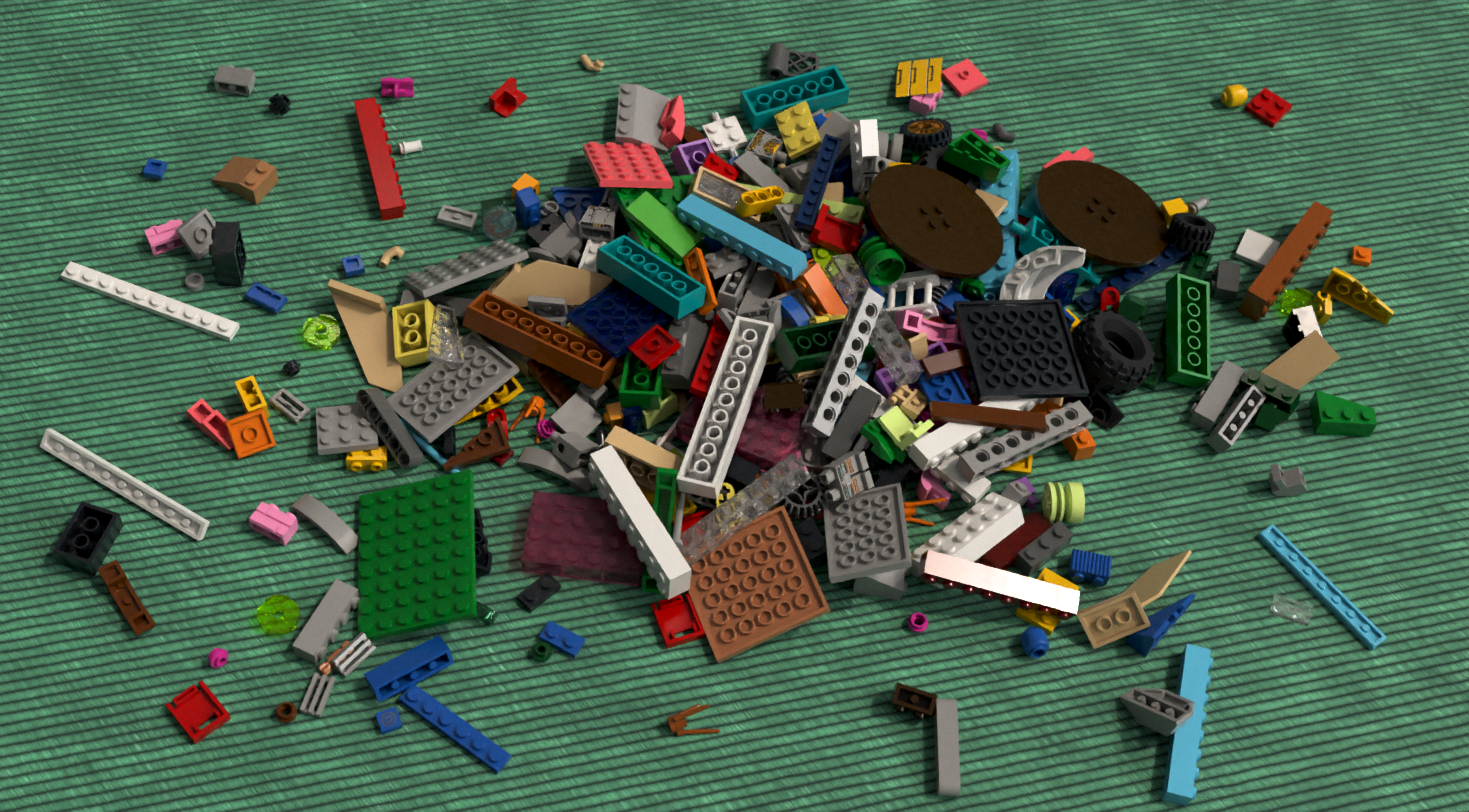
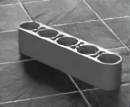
[356,388,424,468]

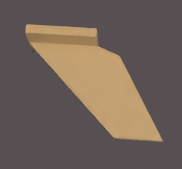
[486,259,614,307]
[327,279,403,393]
[1077,550,1192,649]

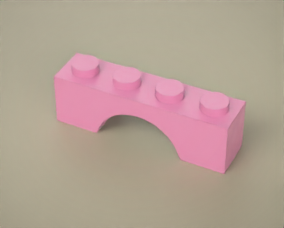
[892,310,964,350]

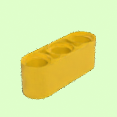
[735,186,785,217]

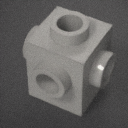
[578,382,608,410]

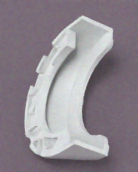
[999,246,1086,300]

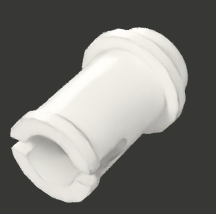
[399,140,422,155]

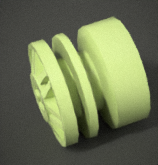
[1042,482,1085,523]

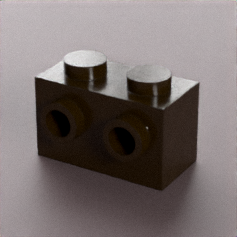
[763,381,805,412]
[889,682,938,719]

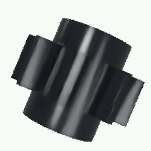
[269,93,291,116]

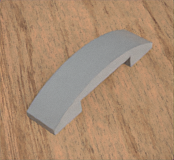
[517,447,593,494]
[291,494,359,556]

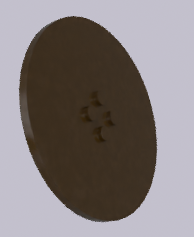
[1034,160,1168,267]
[866,164,1004,278]

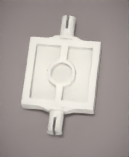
[702,112,748,158]

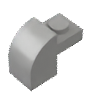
[1269,463,1308,496]

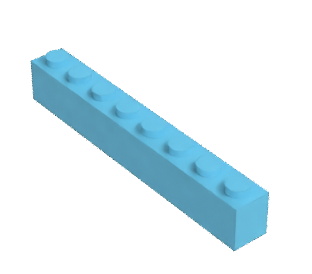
[676,194,807,281]
[1162,644,1213,806]

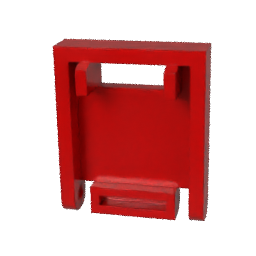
[650,593,706,649]
[165,680,231,744]

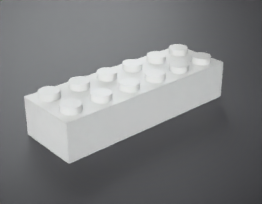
[910,492,1025,588]

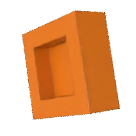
[1351,245,1372,267]

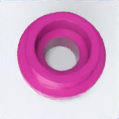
[536,419,555,439]
[908,613,928,633]
[208,648,228,668]

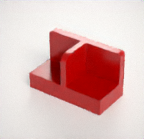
[489,77,527,118]

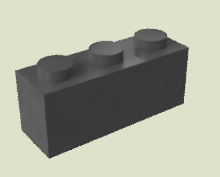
[1014,521,1074,577]

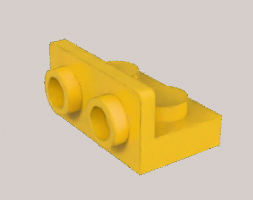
[346,446,388,472]

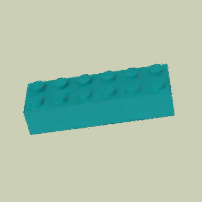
[740,65,850,130]
[596,235,706,320]

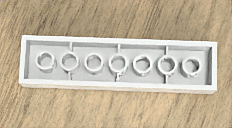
[588,445,692,600]

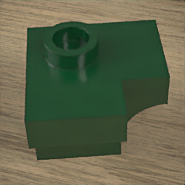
[1253,402,1290,432]

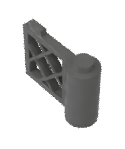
[767,43,820,80]

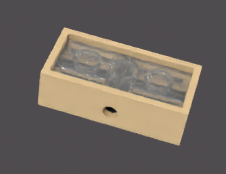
[687,166,761,222]

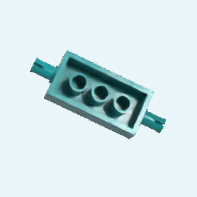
[1007,215,1102,288]

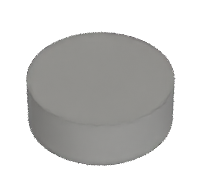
[185,272,205,291]

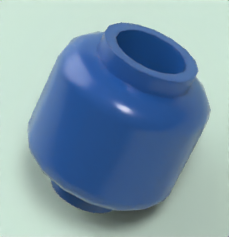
[1020,627,1049,658]

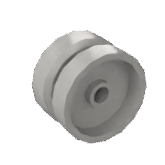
[878,131,903,162]

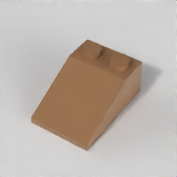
[212,156,279,205]

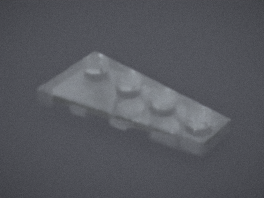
[427,304,465,369]

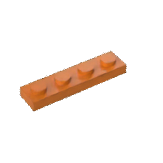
[683,247,718,316]

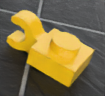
[1315,291,1332,325]

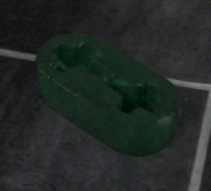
[474,601,498,626]

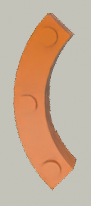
[1029,400,1096,461]

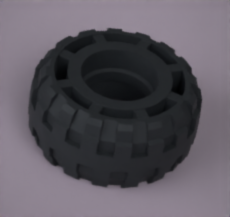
[1071,310,1155,396]

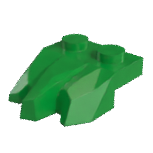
[859,415,907,464]

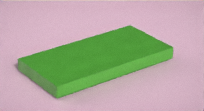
[624,191,702,261]

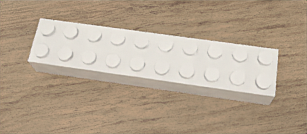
[676,316,775,500]

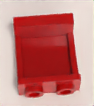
[808,204,864,257]

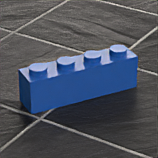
[364,635,454,703]

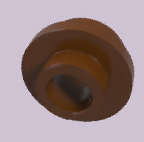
[275,702,297,723]

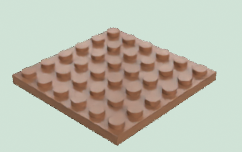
[681,505,831,663]

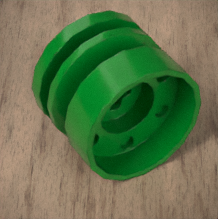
[858,235,905,286]

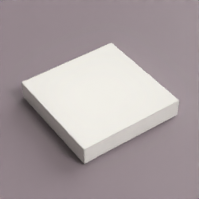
[1234,228,1280,269]

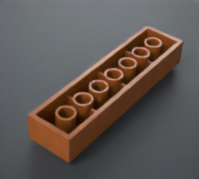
[1238,201,1334,322]
[462,290,620,390]

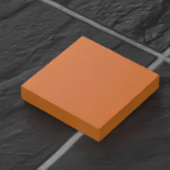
[224,408,276,459]

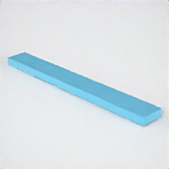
[1257,524,1387,651]

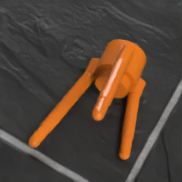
[509,396,546,444]
[903,498,945,527]

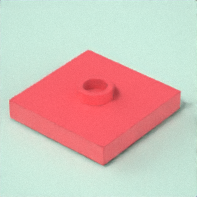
[941,59,988,97]

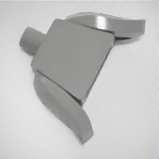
[526,210,584,266]
[716,300,782,336]

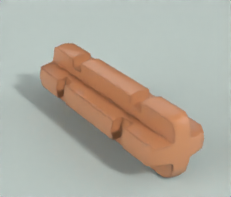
[318,641,354,675]

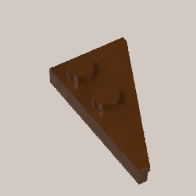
[443,417,511,472]

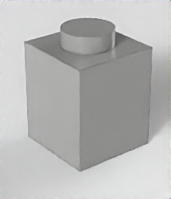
[1001,481,1032,507]

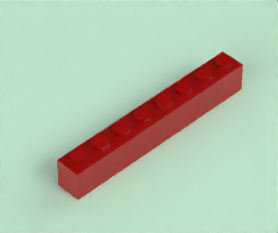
[354,97,406,221]

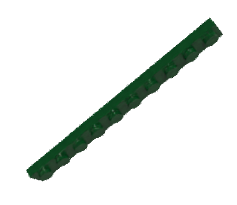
[1141,251,1213,391]

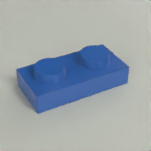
[539,620,585,659]

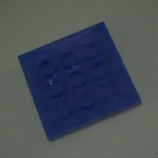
[566,280,674,360]

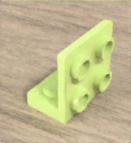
[877,406,934,451]

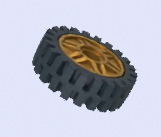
[900,117,952,152]

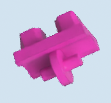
[381,77,414,99]

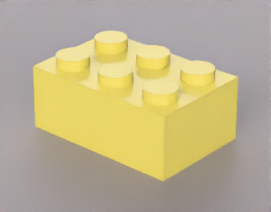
[392,299,440,367]

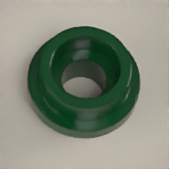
[531,642,552,662]

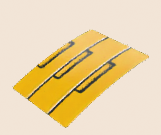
[896,57,943,97]

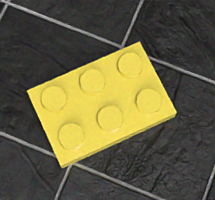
[774,101,822,160]

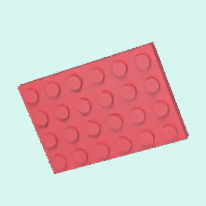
[582,142,673,189]

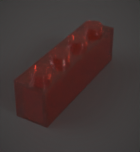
[979,510,1053,571]

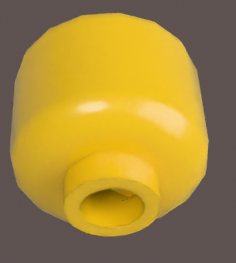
[1221,84,1248,108]

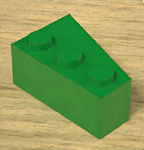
[942,130,1011,184]
[1309,390,1377,437]

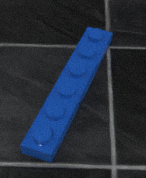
[399,684,511,774]

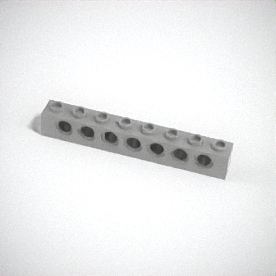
[801,287,885,437]
[955,400,1093,484]

